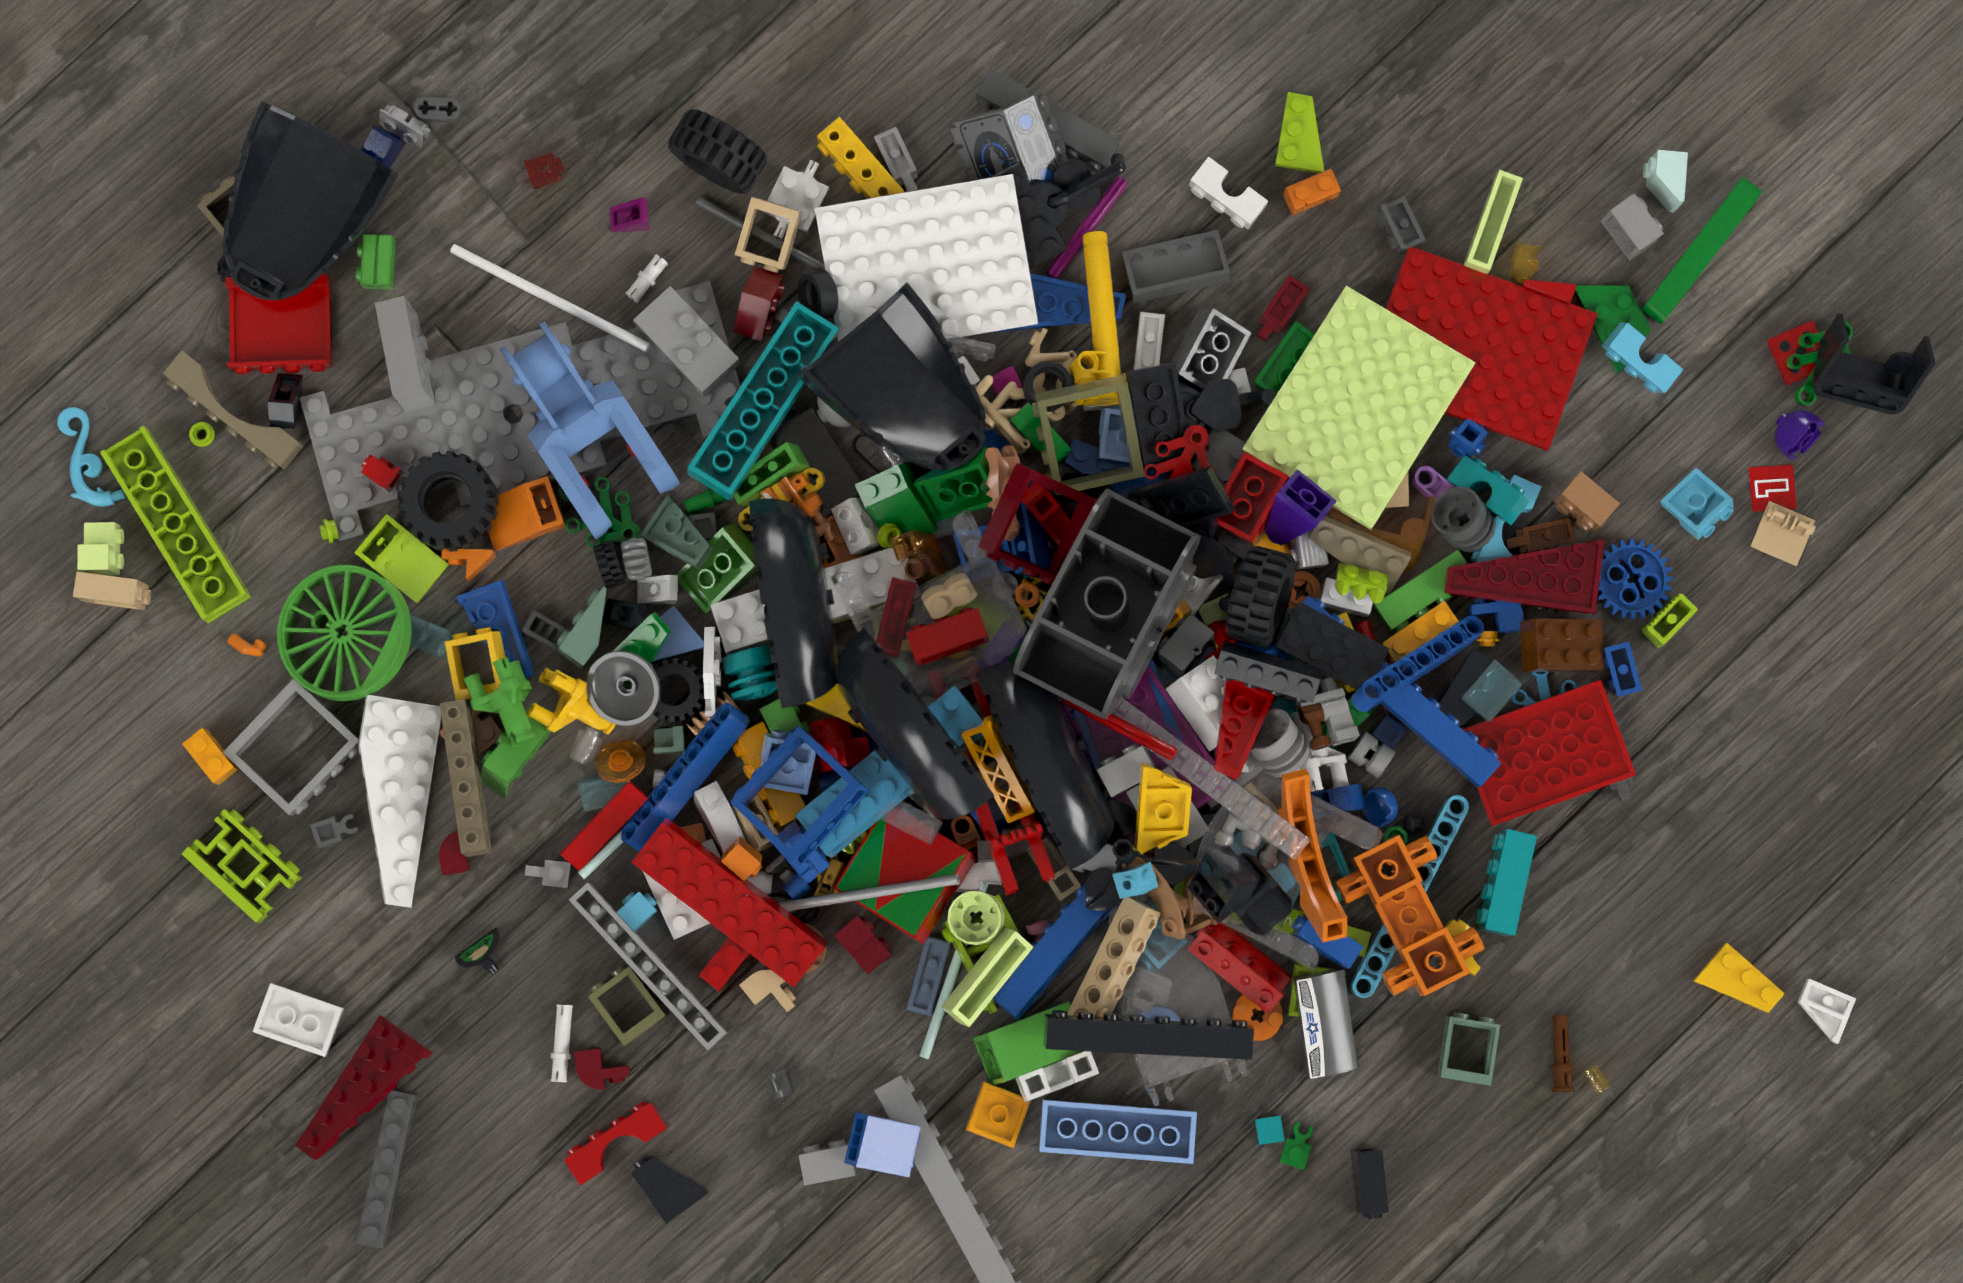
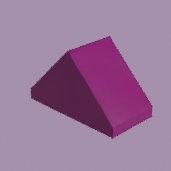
[610,197,650,232]

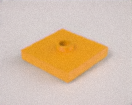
[965,1082,1030,1148]

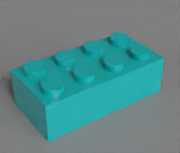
[1475,829,1537,937]

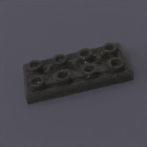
[772,408,860,519]

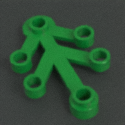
[1786,321,1853,406]
[558,477,642,548]

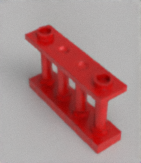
[1187,921,1292,1014]

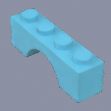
[1470,475,1542,563]

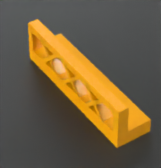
[961,715,1037,823]

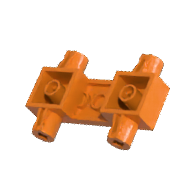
[1335,835,1484,996]

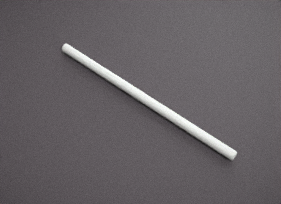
[450,244,650,352]

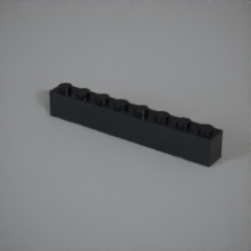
[1043,1010,1254,1060]

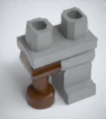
[1295,677,1360,751]

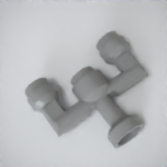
[1214,801,1283,870]

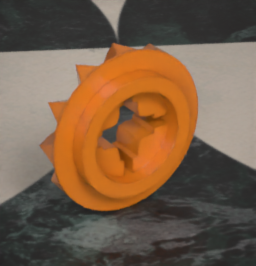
[1288,571,1321,610]

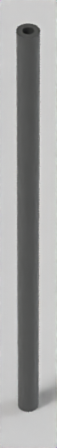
[696,196,826,271]

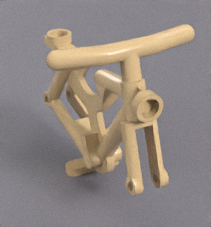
[976,328,1077,454]

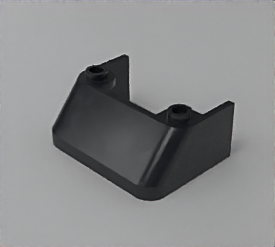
[1812,313,1936,414]

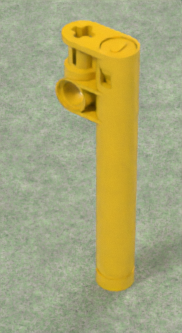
[1069,231,1121,406]

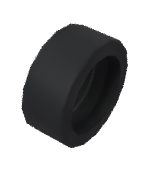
[798,270,838,318]
[1023,361,1073,412]

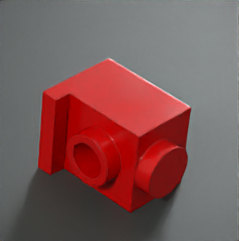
[361,455,404,493]

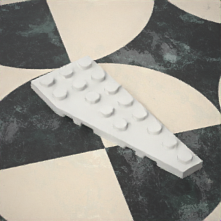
[358,695,441,908]

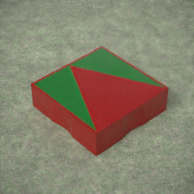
[833,807,977,944]

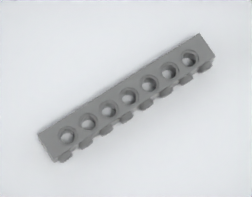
[569,882,728,1050]

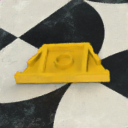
[1134,763,1192,858]

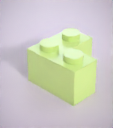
[77,522,124,576]

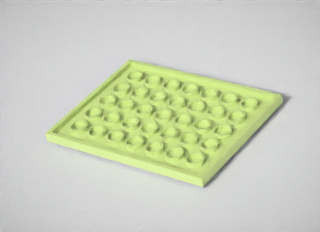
[1241,286,1476,530]

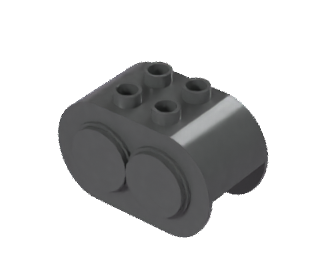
[1013,489,1201,720]

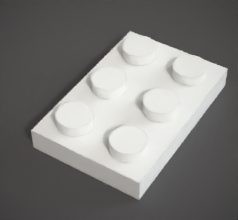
[253,983,344,1057]

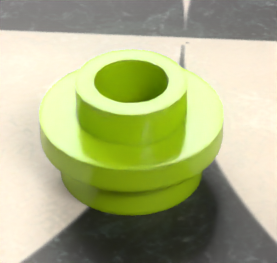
[189,422,215,447]
[319,519,339,544]
[877,523,901,548]

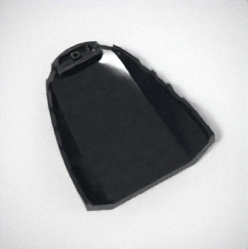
[223,101,399,300]
[797,282,986,471]

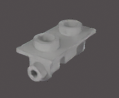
[378,105,431,149]

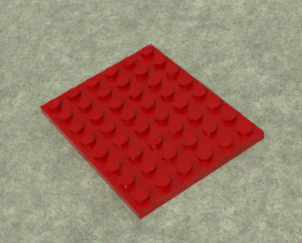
[1386,247,1598,451]

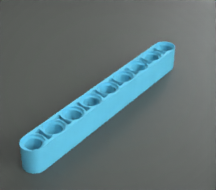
[1350,795,1469,998]

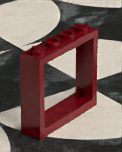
[978,463,1097,585]

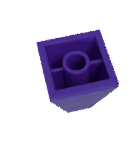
[1265,469,1337,546]

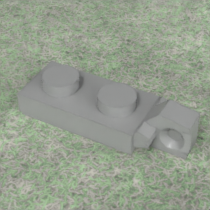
[874,127,918,192]

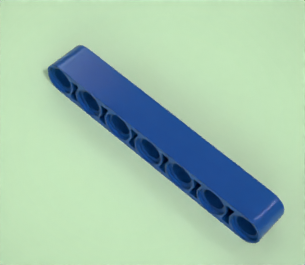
[1351,615,1484,712]
[620,703,749,851]

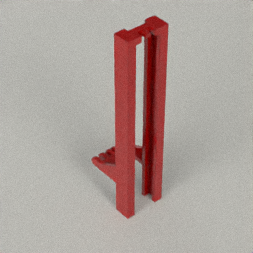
[927,658,1055,896]

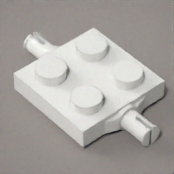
[763,160,829,240]

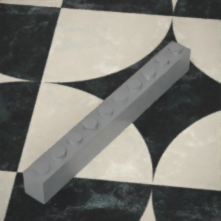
[874,1075,1022,1283]

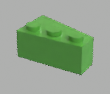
[481,708,551,798]

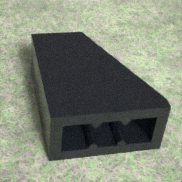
[631,1156,710,1224]

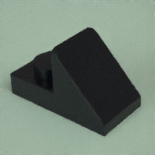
[602,598,646,631]

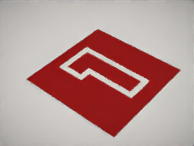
[1748,465,1797,512]

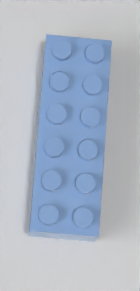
[1038,1099,1197,1164]

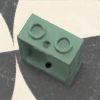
[1437,1012,1500,1086]

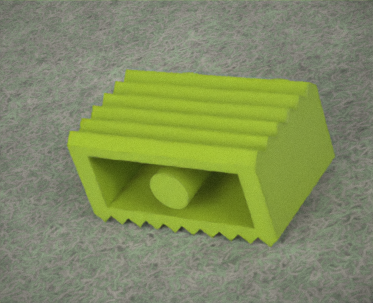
[1641,594,1698,648]

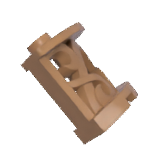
[1122,846,1218,940]

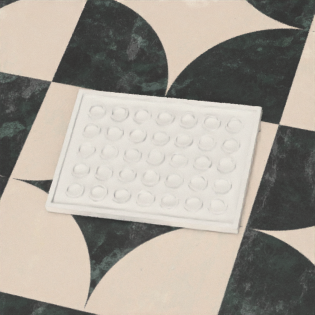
[815,174,1038,342]

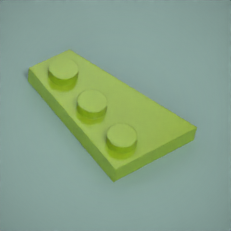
[1275,92,1324,174]

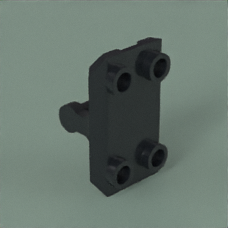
[1234,853,1292,936]

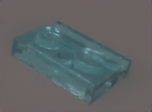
[1461,660,1523,723]

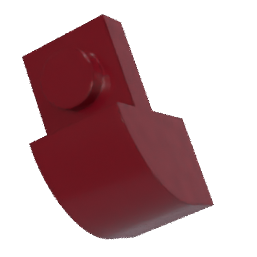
[439,830,492,876]
[574,1048,631,1090]

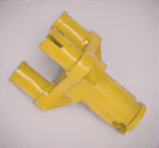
[527,667,616,734]

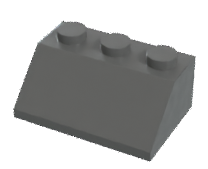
[1171,307,1251,392]

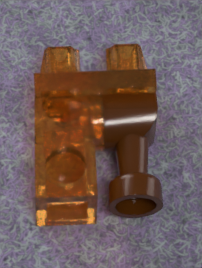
[890,530,948,585]

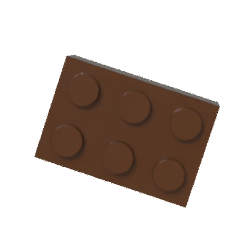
[1520,619,1604,673]

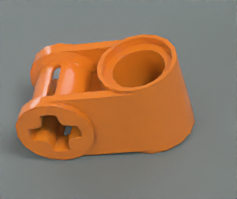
[950,815,983,857]

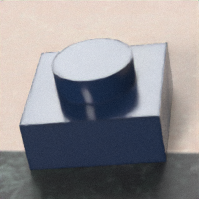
[1371,715,1407,749]

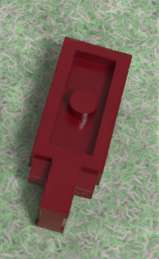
[1257,275,1310,342]

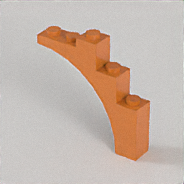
[1278,769,1347,943]

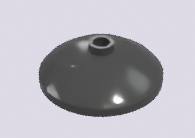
[586,651,660,726]

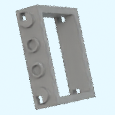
[223,678,359,816]

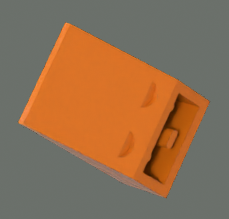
[489,476,566,551]

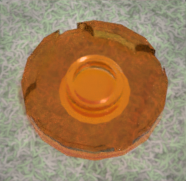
[595,739,646,783]

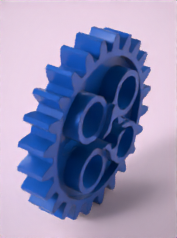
[1597,538,1673,620]

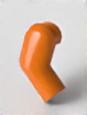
[227,633,267,657]

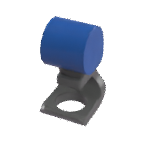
[765,854,812,900]

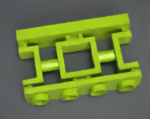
[182,809,302,923]

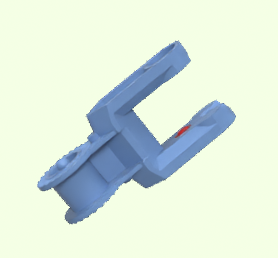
[500,321,681,539]

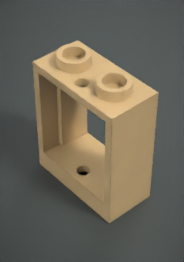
[735,197,803,273]
[73,572,151,610]

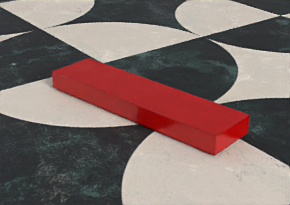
[560,780,648,871]

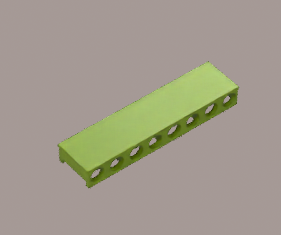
[100,426,251,624]

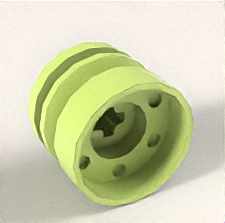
[948,891,1005,945]

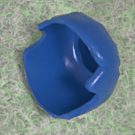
[1362,787,1398,828]

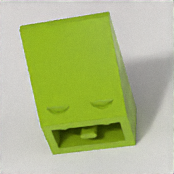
[354,514,449,603]

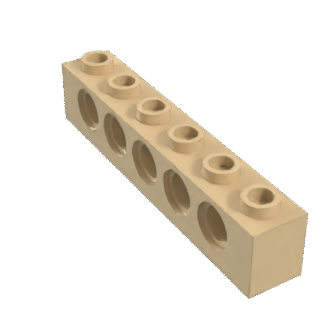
[1068,897,1161,1017]

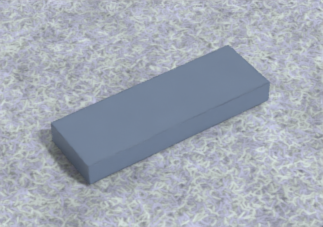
[906,936,951,1016]

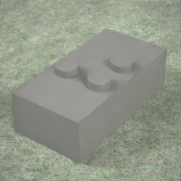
[633,286,740,397]
[375,296,435,412]

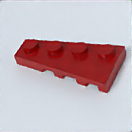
[1213,680,1274,780]

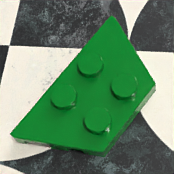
[1574,285,1651,373]

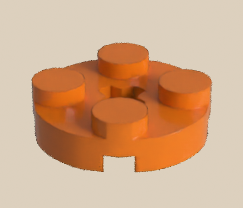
[1232,994,1283,1041]

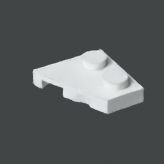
[1798,979,1856,1044]

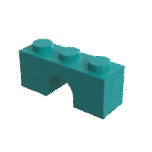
[1447,456,1529,525]

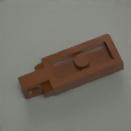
[1503,518,1576,554]

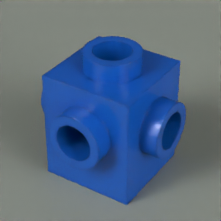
[1448,419,1488,459]

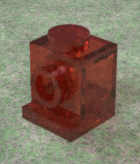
[524,152,564,190]

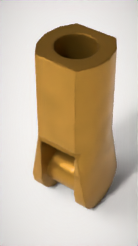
[814,858,845,906]

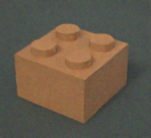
[1553,471,1620,533]

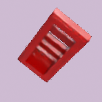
[1521,280,1577,303]

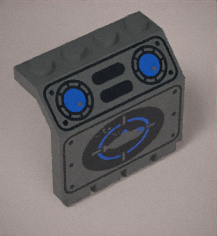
[948,86,1068,183]

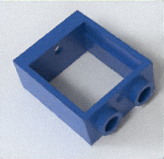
[1291,913,1363,968]

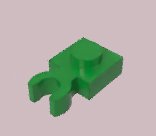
[1279,1122,1313,1170]

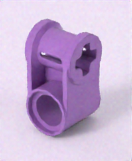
[1411,466,1456,505]

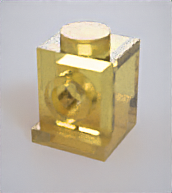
[1509,243,1541,283]

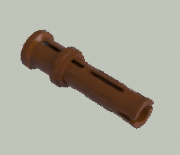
[1551,1015,1575,1092]

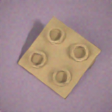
[1750,501,1816,566]

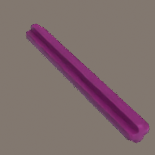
[1047,176,1128,279]

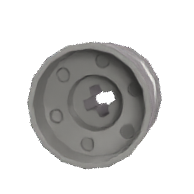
[1250,709,1310,777]

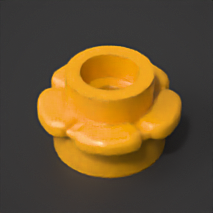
[1475,631,1500,646]

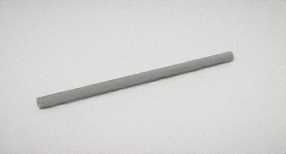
[778,874,960,911]

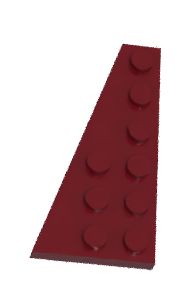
[1444,539,1605,615]
[295,1015,433,1160]

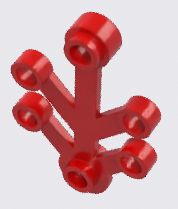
[1143,425,1215,479]

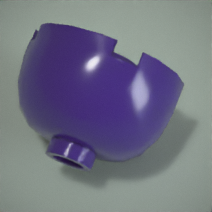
[1774,410,1825,460]

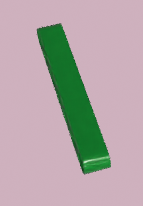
[1641,177,1763,325]

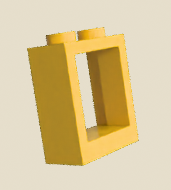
[444,627,505,700]

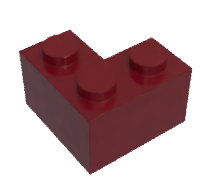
[733,266,785,341]
[834,916,891,975]

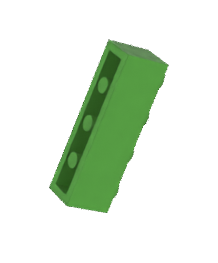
[1372,550,1467,632]

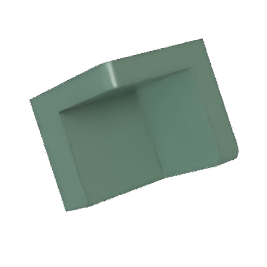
[654,726,686,755]

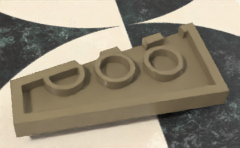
[1309,516,1411,595]

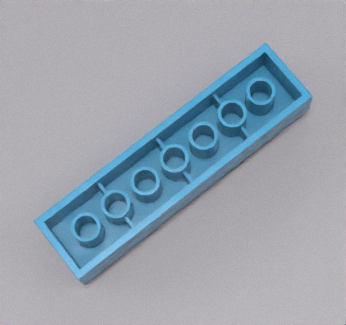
[795,686,983,858]

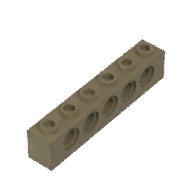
[440,699,492,857]

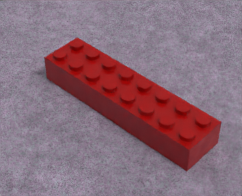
[632,818,828,987]

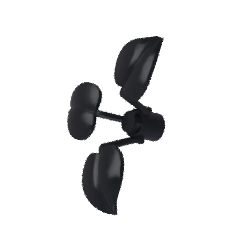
[1085,799,1197,911]

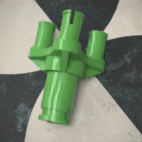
[464,657,536,747]

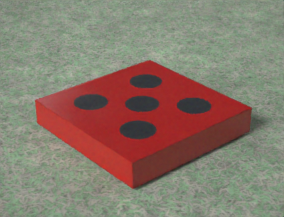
[1766,321,1820,386]

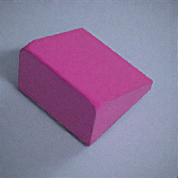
[992,366,1022,396]

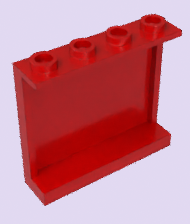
[226,274,332,375]

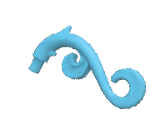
[57,407,126,507]

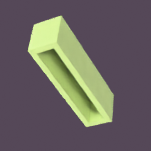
[1463,170,1523,274]
[941,928,1033,1027]

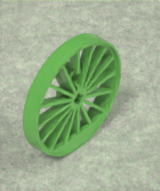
[277,565,412,701]

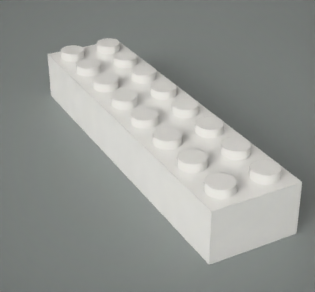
[711,544,919,656]

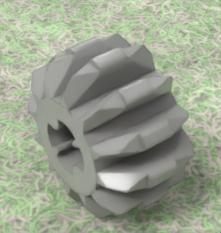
[621,538,652,581]

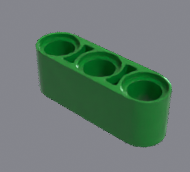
[1010,403,1072,464]

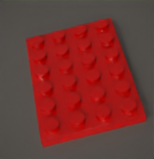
[1462,680,1636,826]

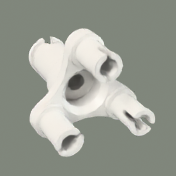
[1290,712,1349,792]

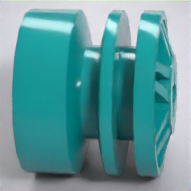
[721,645,778,701]

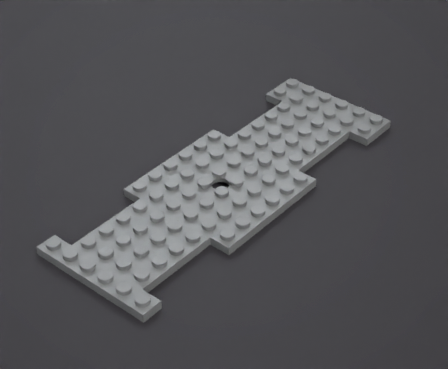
[300,281,740,542]

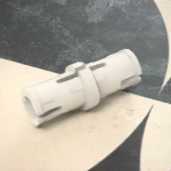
[625,254,668,303]

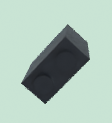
[1351,1148,1389,1219]

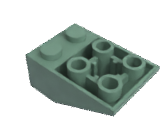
[557,586,607,670]

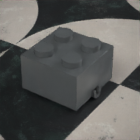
[1157,614,1215,679]

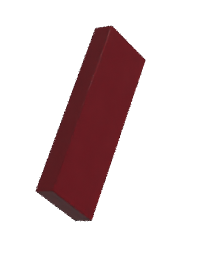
[876,577,917,657]

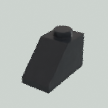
[268,373,303,429]

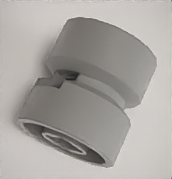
[1348,732,1395,778]

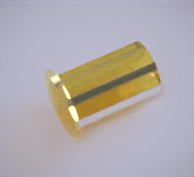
[1584,1065,1611,1095]

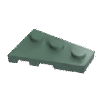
[640,494,713,570]

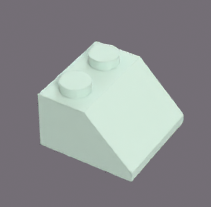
[1643,150,1688,213]

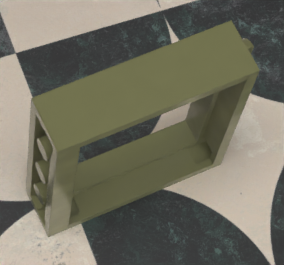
[1032,374,1145,496]

